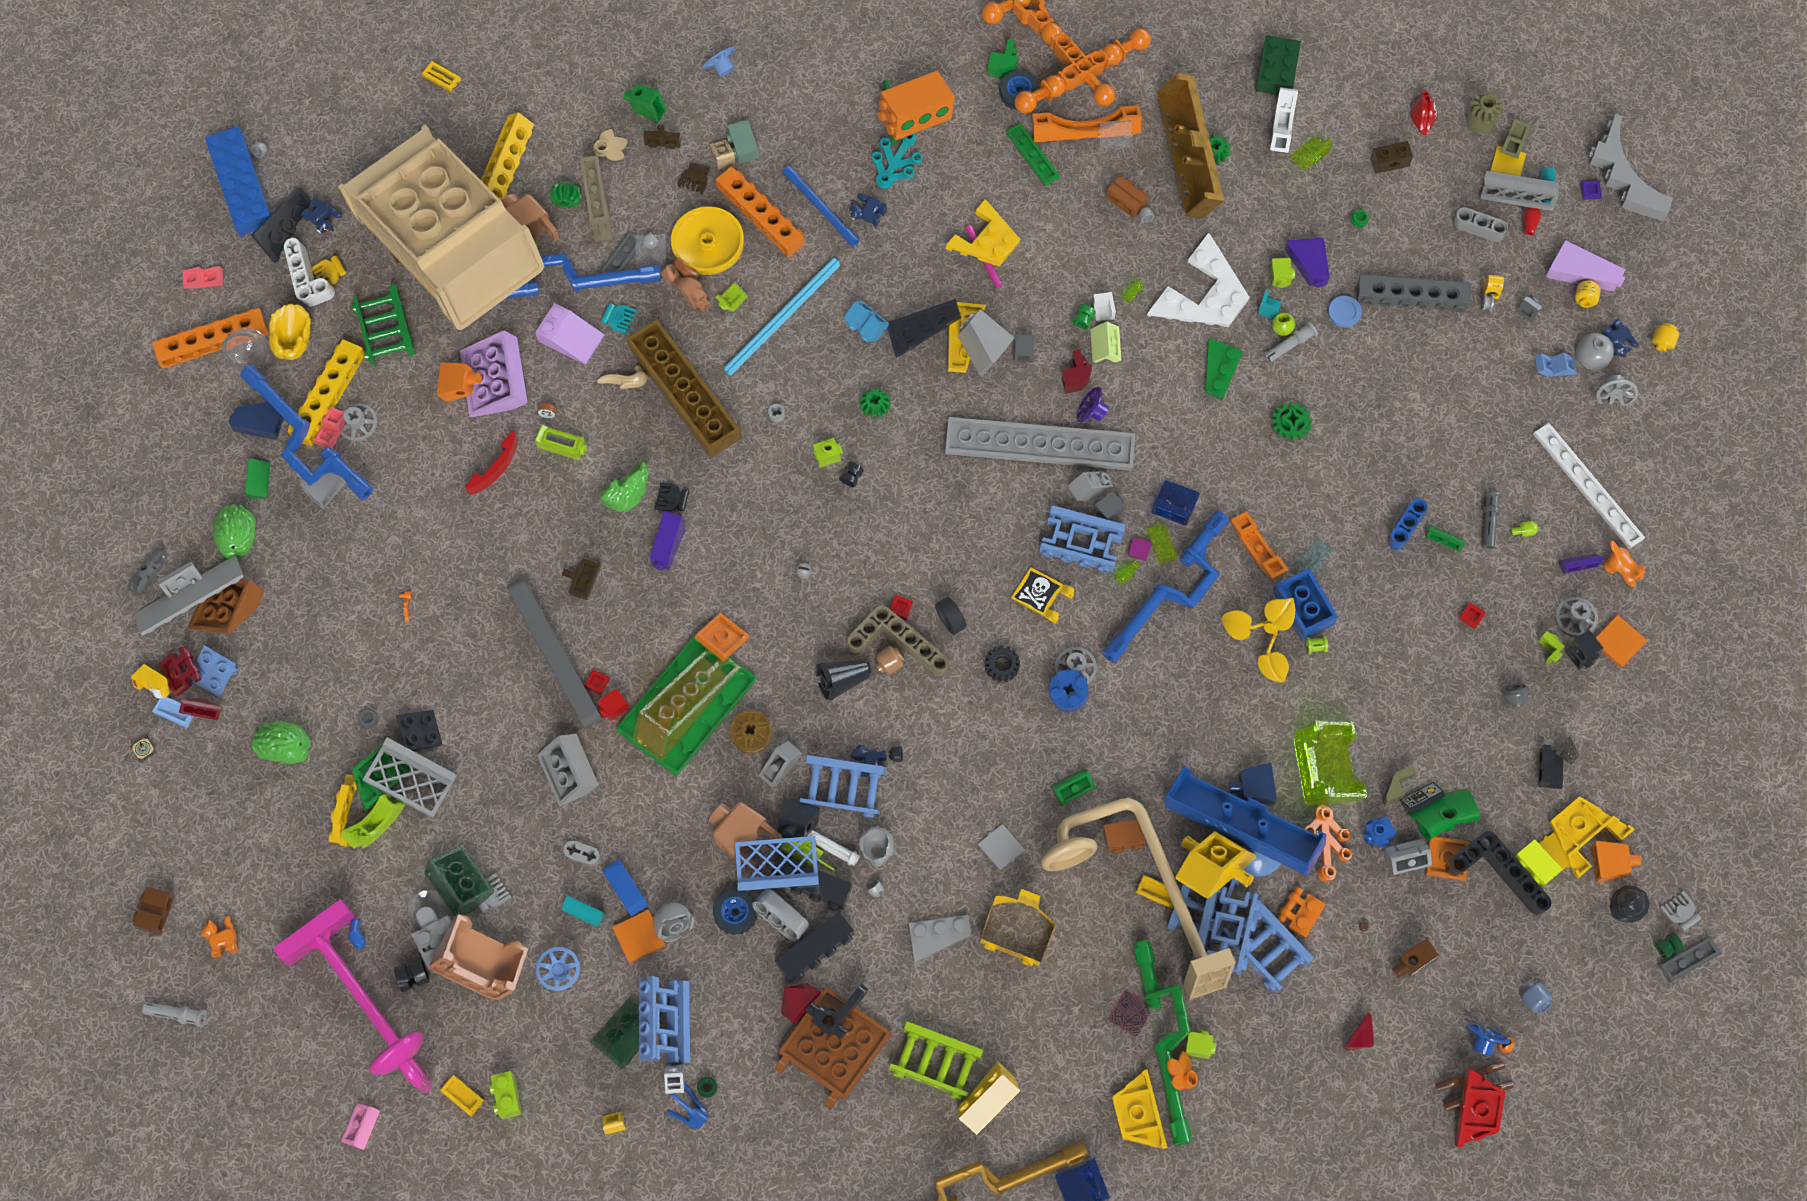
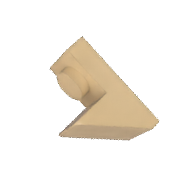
[709,139,735,170]

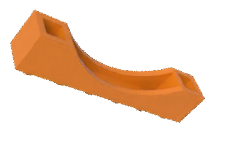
[1032,105,1142,142]

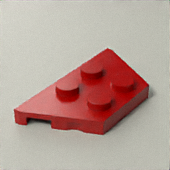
[1455,1068,1506,1148]

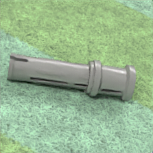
[1264,321,1318,363]
[142,1002,207,1028]

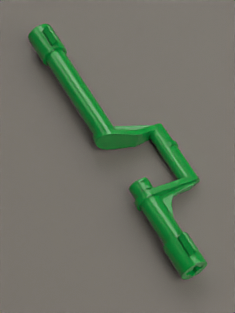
[1133,940,1192,1146]

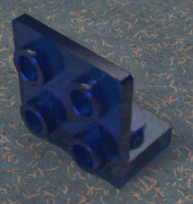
[1152,480,1200,526]
[1055,1158,1110,1201]

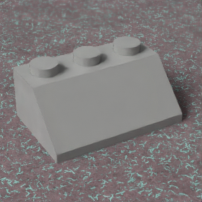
[537,734,599,806]

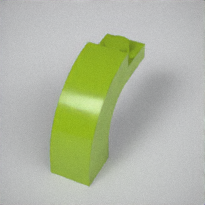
[340,790,406,849]

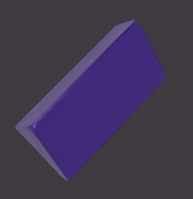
[1559,554,1603,574]

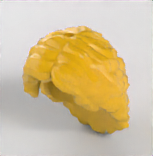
[269,304,311,360]

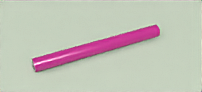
[965,225,1002,288]

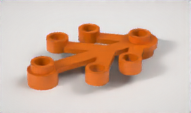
[1303,805,1352,882]

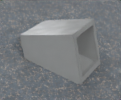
[958,310,1014,377]

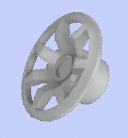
[1596,375,1638,405]
[341,403,377,441]
[1556,597,1598,636]
[1055,647,1097,684]

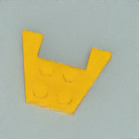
[945,200,1021,267]
[1549,796,1635,879]

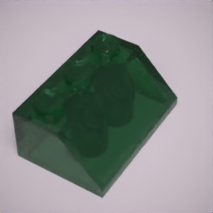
[425,845,495,916]
[590,996,663,1070]

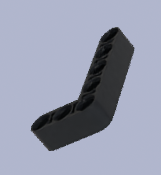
[1446,831,1552,915]

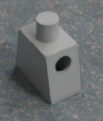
[297,464,345,509]

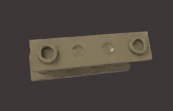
[580,155,613,243]

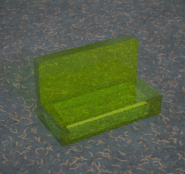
[1290,136,1333,171]

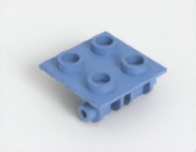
[189,645,239,698]

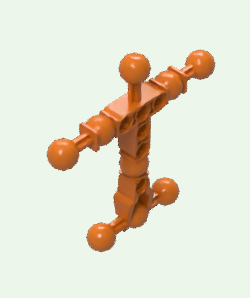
[981,0,1151,114]

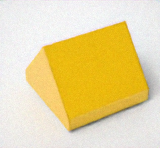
[602,1112,626,1134]

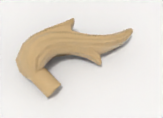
[597,365,648,389]

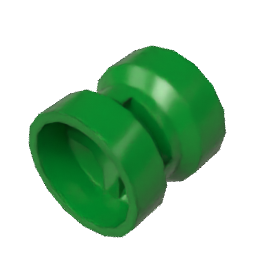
[1072,304,1096,330]

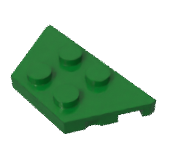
[352,745,414,811]

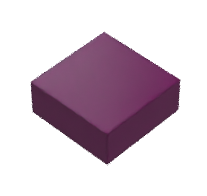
[1128,537,1152,561]

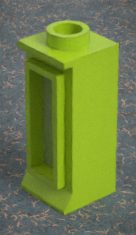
[535,425,587,460]

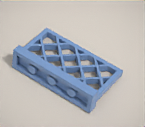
[735,836,819,891]

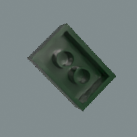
[1256,35,1301,95]

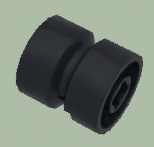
[393,958,430,992]

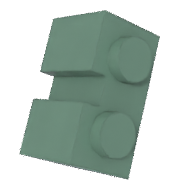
[726,120,759,164]

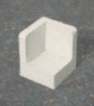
[1093,292,1116,322]

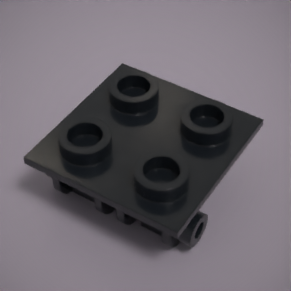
[396,710,443,753]

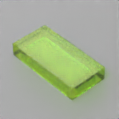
[1146,523,1178,565]

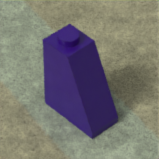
[1285,238,1330,287]
[650,511,685,570]

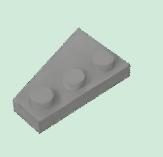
[909,915,971,963]

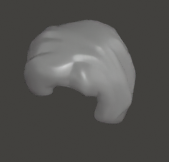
[858,826,895,867]

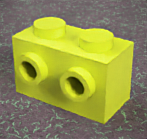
[1515,839,1563,888]

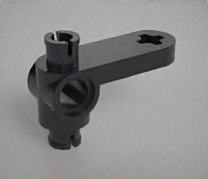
[805,984,869,1040]

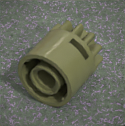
[1466,91,1503,133]

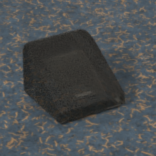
[1556,736,1579,765]

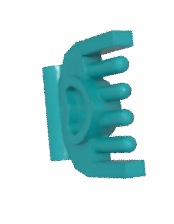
[600,303,637,335]

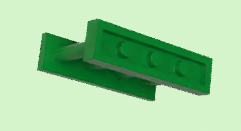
[351,284,416,366]

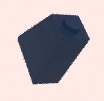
[229,402,284,440]

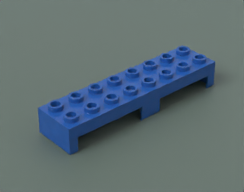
[1165,766,1327,876]

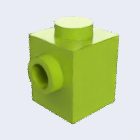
[1270,258,1295,288]
[813,438,843,468]
[1185,1030,1216,1059]

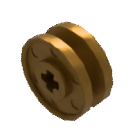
[730,710,772,754]

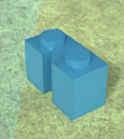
[843,301,889,342]

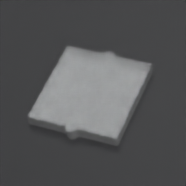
[1098,120,1133,150]
[635,233,666,267]

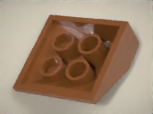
[188,580,265,634]

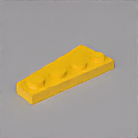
[947,302,986,373]

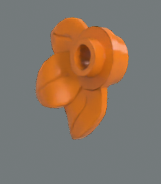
[1167,1051,1198,1090]

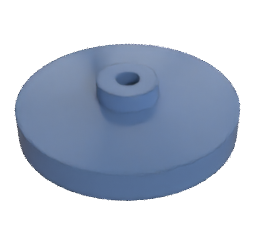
[1328,296,1362,328]

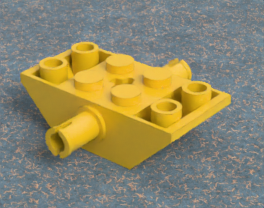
[1176,831,1257,899]

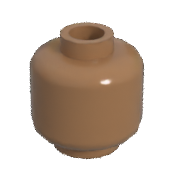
[875,646,905,675]

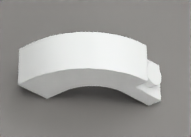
[1270,87,1298,153]

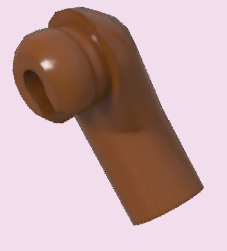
[674,258,698,280]

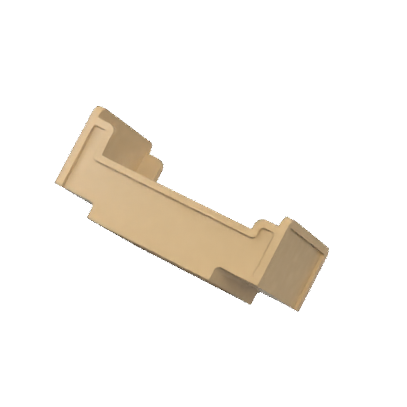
[338,125,544,330]

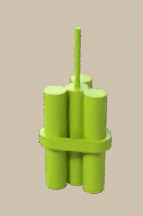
[781,841,834,871]

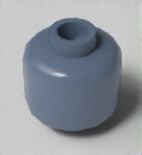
[1522,983,1553,1014]

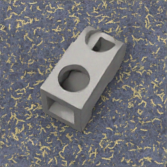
[664,1064,685,1094]

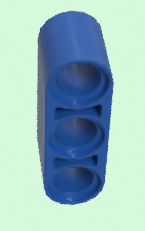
[1388,498,1428,550]
[601,859,648,917]

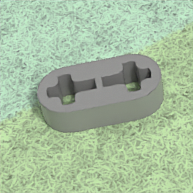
[563,841,601,866]

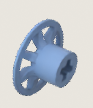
[702,47,736,77]
[536,947,580,991]

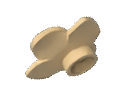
[593,129,628,161]

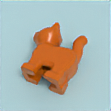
[200,916,239,958]

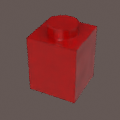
[597,688,629,722]

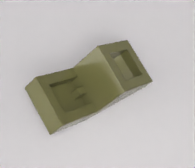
[1501,119,1531,159]
[1383,765,1416,806]

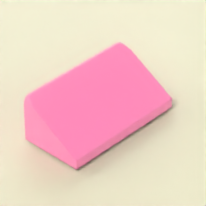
[341,1103,380,1150]

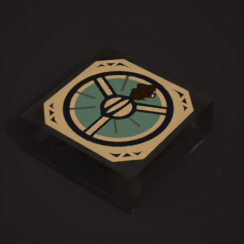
[129,736,158,763]

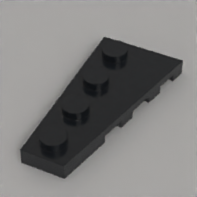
[251,187,311,263]
[887,299,962,358]

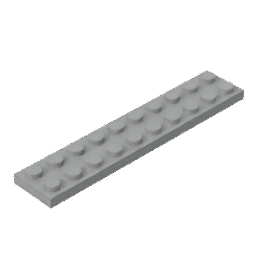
[945,417,1135,471]

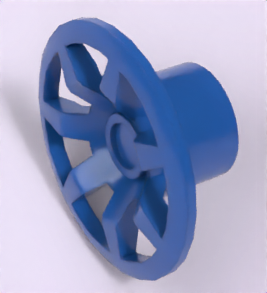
[1466,1024,1510,1056]

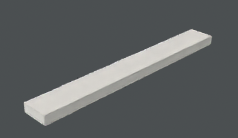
[1533,423,1645,549]

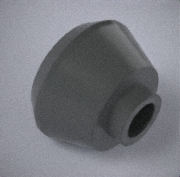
[1502,684,1530,707]

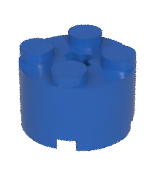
[1049,670,1089,713]

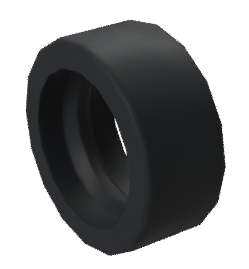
[935,597,967,635]

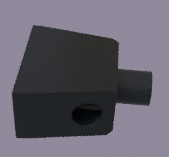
[777,798,820,839]

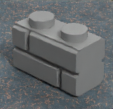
[1385,839,1432,875]

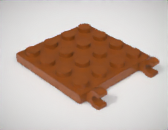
[775,986,892,1110]

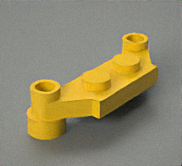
[329,774,357,847]

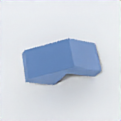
[1535,353,1577,377]

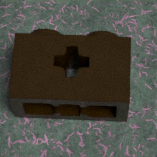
[1370,141,1413,174]

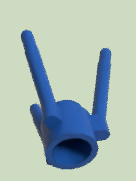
[667,1082,709,1129]

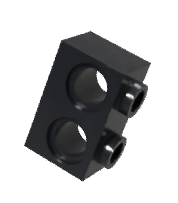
[1565,630,1603,670]

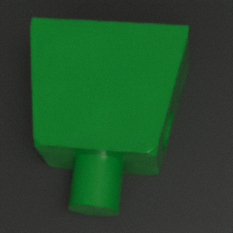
[623,84,667,124]

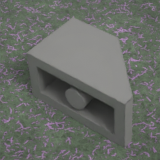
[758,741,803,788]

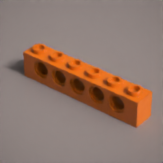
[715,166,805,258]
[152,308,269,369]

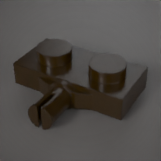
[643,124,681,149]
[562,558,601,600]

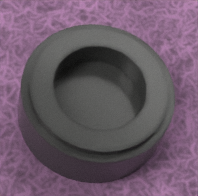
[358,709,378,729]

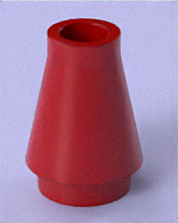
[1524,207,1542,236]

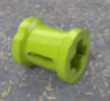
[1305,635,1328,655]

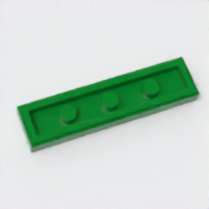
[1006,123,1060,186]

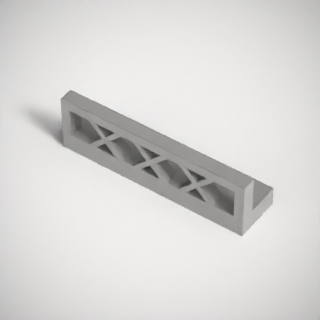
[1481,171,1559,211]

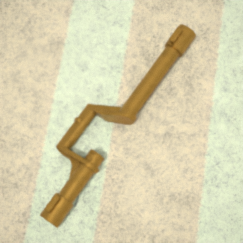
[935,1141,1090,1201]

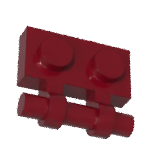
[159,646,201,696]

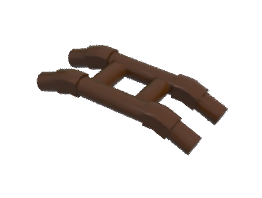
[1435,1061,1514,1111]

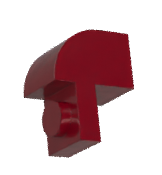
[1061,350,1092,394]

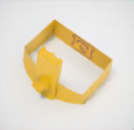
[980,889,1055,966]

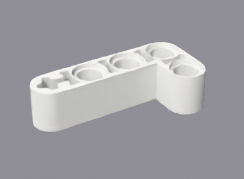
[284,238,335,307]

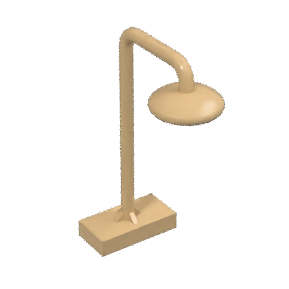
[1041,798,1235,1000]

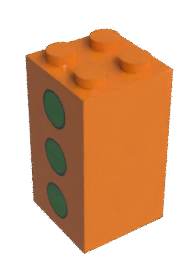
[878,70,955,141]

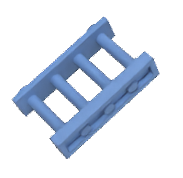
[800,755,887,818]
[1167,879,1240,945]
[1221,904,1314,993]

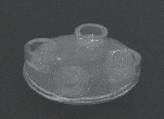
[408,890,448,928]

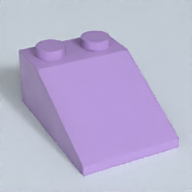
[535,303,604,365]

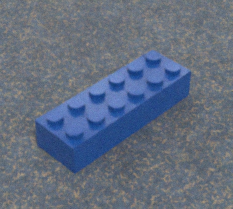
[204,126,271,236]

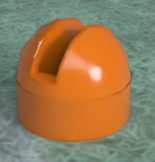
[1497,1036,1514,1053]

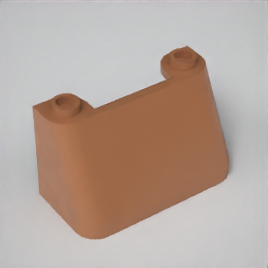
[429,914,528,1000]

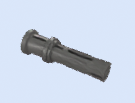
[1482,491,1502,549]

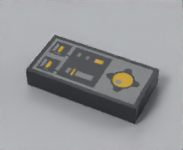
[1400,782,1445,814]

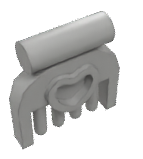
[471,873,512,912]
[1659,891,1701,932]

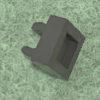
[1516,296,1542,322]

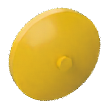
[671,207,744,275]

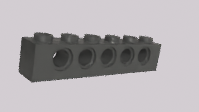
[1357,275,1471,312]

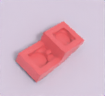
[183,266,223,289]
[314,407,346,448]

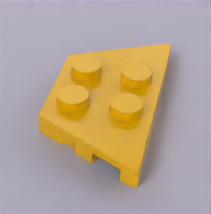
[1112,1070,1167,1149]

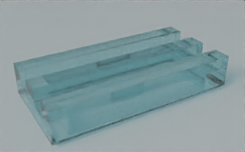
[1295,539,1333,575]

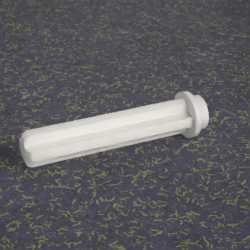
[807,830,860,866]

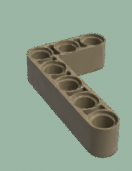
[847,605,948,676]

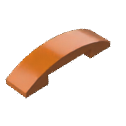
[1231,511,1289,580]

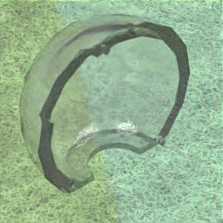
[222,327,271,369]

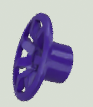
[1076,387,1109,423]

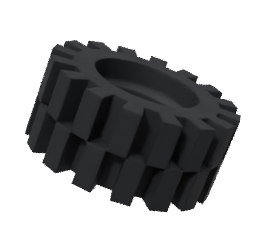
[985,645,1020,683]

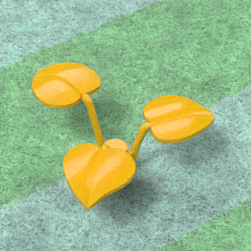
[1221,598,1295,683]

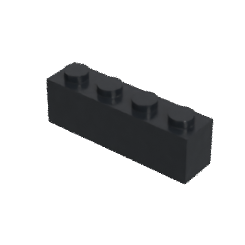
[769,854,853,910]
[775,912,854,983]

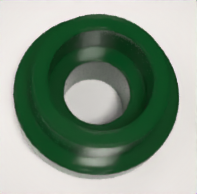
[697,1077,718,1098]

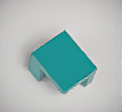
[1258,290,1282,319]

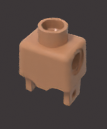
[501,194,560,242]
[709,802,782,873]

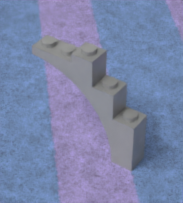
[1589,114,1673,222]

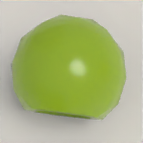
[1272,313,1295,336]

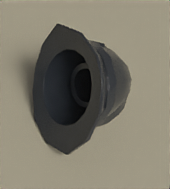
[1609,886,1650,923]

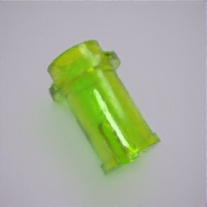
[1122,279,1144,303]

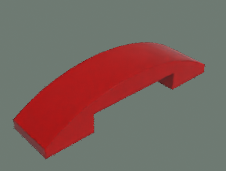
[464,431,518,495]

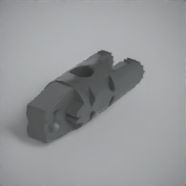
[127,549,167,595]

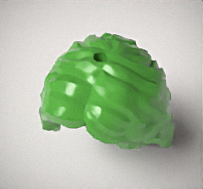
[599,462,649,512]
[213,504,256,559]
[251,721,311,764]

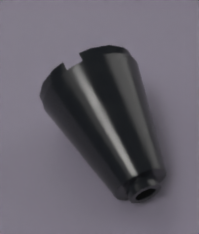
[815,660,872,700]

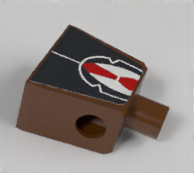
[1392,939,1439,979]

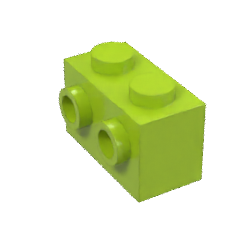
[489,1071,522,1120]

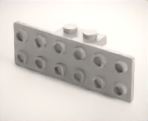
[134,556,244,636]

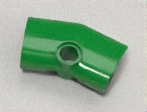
[1406,789,1480,841]

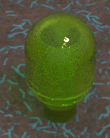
[1115,561,1140,584]

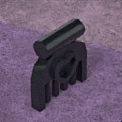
[654,482,689,512]

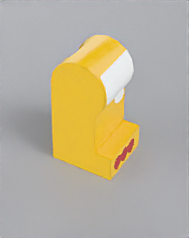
[131,664,170,698]

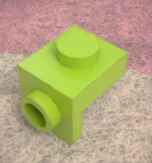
[715,283,748,312]
[1538,631,1565,665]

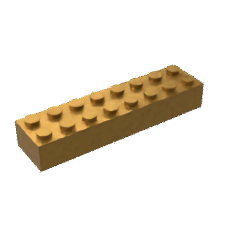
[626,319,742,459]

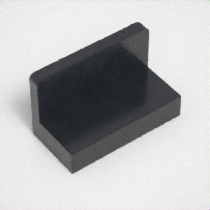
[1539,744,1564,789]

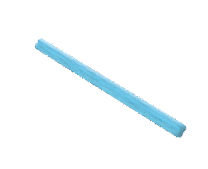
[723,258,840,375]

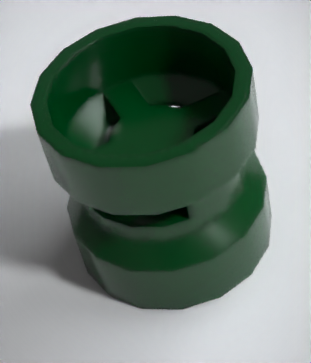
[1654,932,1684,959]

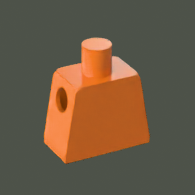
[437,362,482,402]
[1591,841,1641,883]

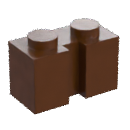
[133,887,174,935]

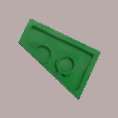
[1205,338,1243,400]

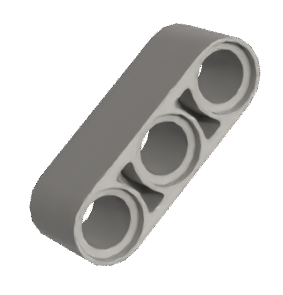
[1453,207,1508,242]
[752,889,809,942]

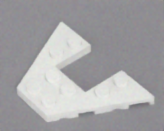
[1147,233,1250,327]

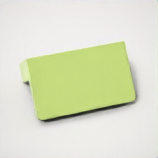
[1090,322,1121,363]

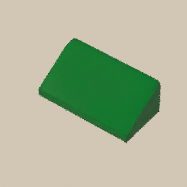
[245,459,270,498]
[1426,525,1466,552]
[1050,768,1096,806]

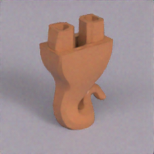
[661,264,711,312]

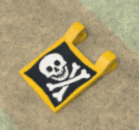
[1011,567,1075,623]

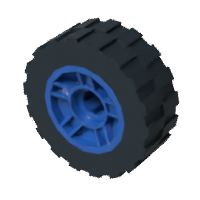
[999,70,1039,110]
[713,889,757,935]

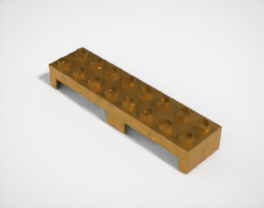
[1157,73,1224,219]

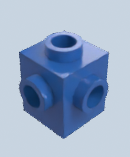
[1362,816,1397,848]

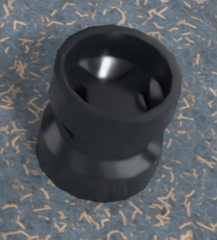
[839,462,864,488]

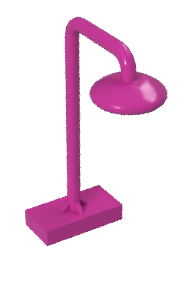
[273,899,432,1094]

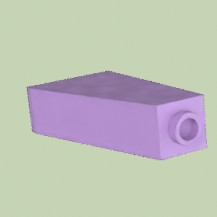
[1546,240,1626,292]

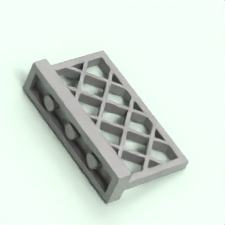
[363,738,457,818]

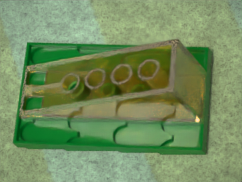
[616,633,757,777]

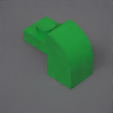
[987,39,1019,78]

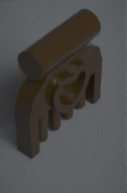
[677,162,710,195]

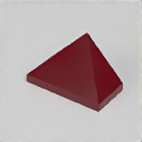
[179,698,222,720]
[781,983,821,1024]
[1343,1012,1374,1051]

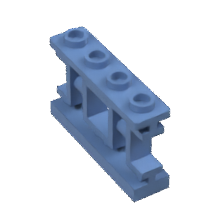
[1039,505,1125,573]
[1192,887,1262,975]
[639,976,690,1065]

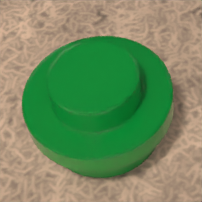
[1350,210,1369,228]

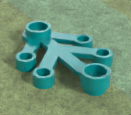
[872,133,923,189]

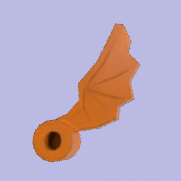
[399,591,412,622]

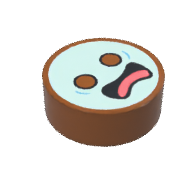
[537,403,557,418]

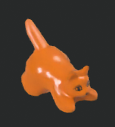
[1603,541,1645,587]

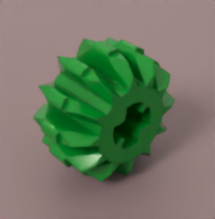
[1209,134,1230,165]
[550,182,581,208]
[859,387,891,420]

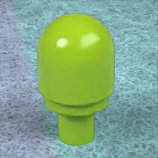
[1511,521,1538,537]

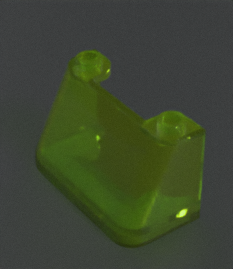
[1294,721,1367,806]

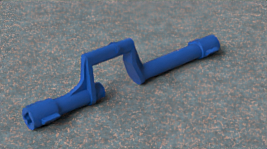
[505,253,661,299]
[240,365,373,500]
[1102,510,1229,663]

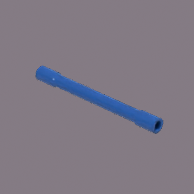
[783,166,860,247]

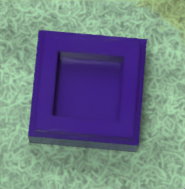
[1580,180,1602,200]

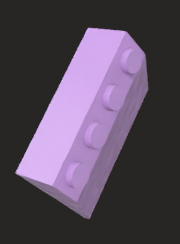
[460,331,528,417]

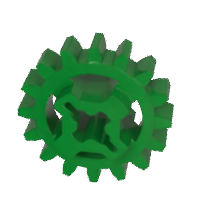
[1271,401,1313,442]

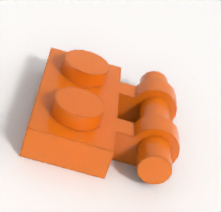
[1277,887,1326,939]

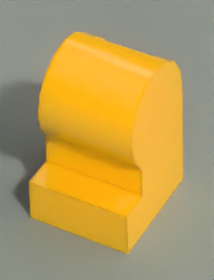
[1482,275,1504,299]

